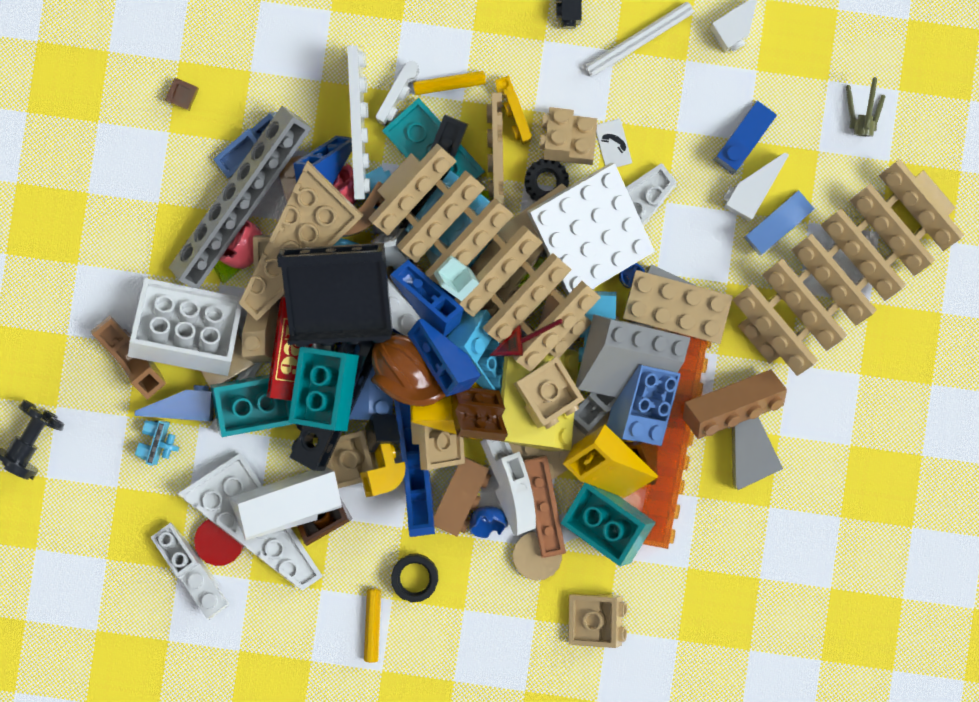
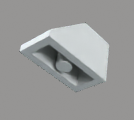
[709,0,757,52]
[373,227,411,269]

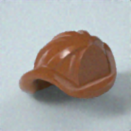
[371,335,446,407]

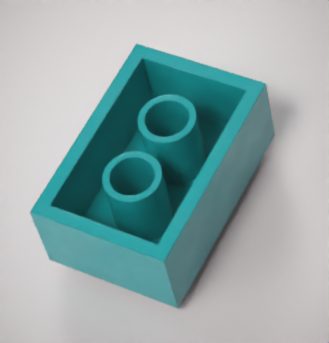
[288,347,359,431]
[210,374,293,437]
[560,483,656,567]

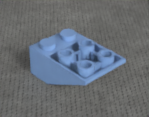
[607,364,681,446]

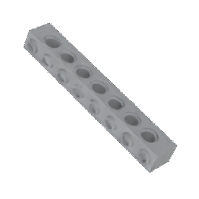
[169,106,312,289]

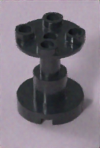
[0,399,65,480]

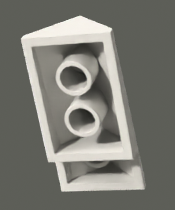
[229,467,342,541]

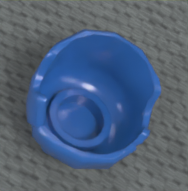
[469,506,508,538]

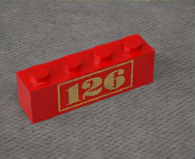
[267,297,312,401]

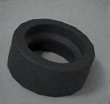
[391,554,438,602]

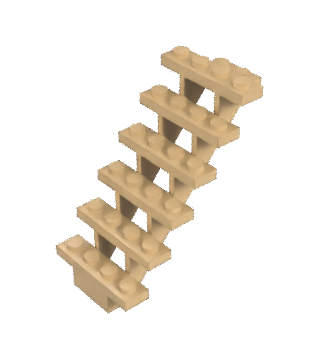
[368,144,601,372]
[733,159,964,376]

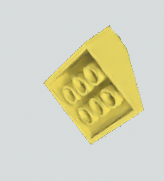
[501,343,579,451]

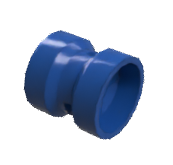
[619,263,645,289]

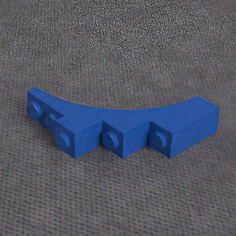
[394,400,435,537]

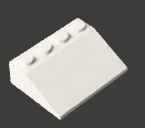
[128,278,242,376]

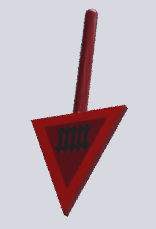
[490,319,563,356]

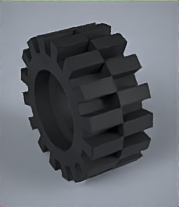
[524,159,569,201]

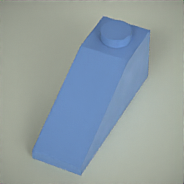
[134,385,214,421]

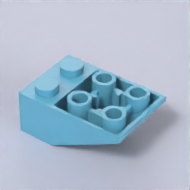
[447,310,504,394]

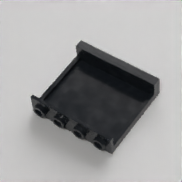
[277,243,393,347]

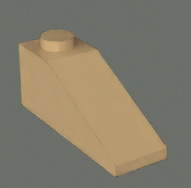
[242,301,278,363]

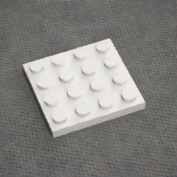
[527,163,655,296]

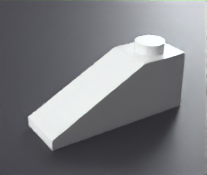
[723,153,789,222]

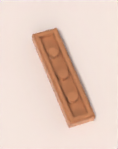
[523,455,566,558]

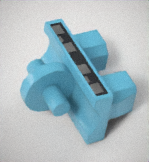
[135,420,180,466]

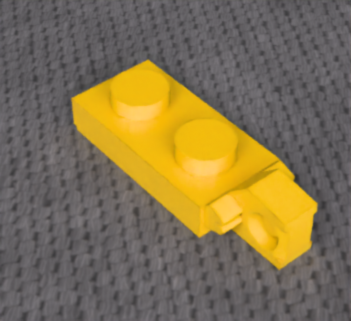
[495,75,532,145]

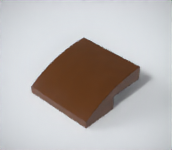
[451,387,508,441]

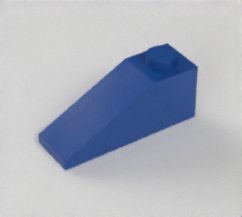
[713,100,777,175]
[293,136,352,185]
[390,260,464,337]
[407,319,481,397]

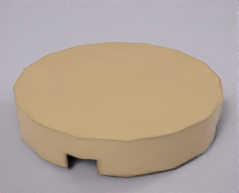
[513,531,562,581]

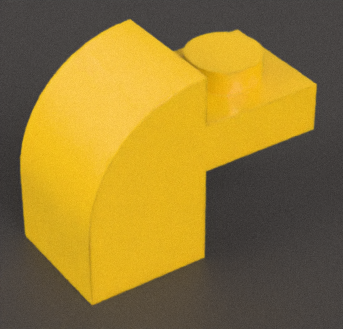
[360,444,405,497]

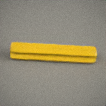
[413,71,486,95]
[364,588,381,663]

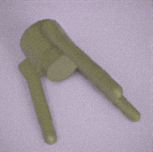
[846,77,886,137]

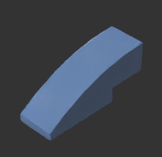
[213,112,277,179]
[743,190,814,256]

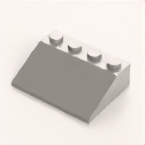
[576,314,690,398]

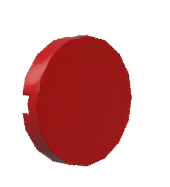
[194,519,244,566]

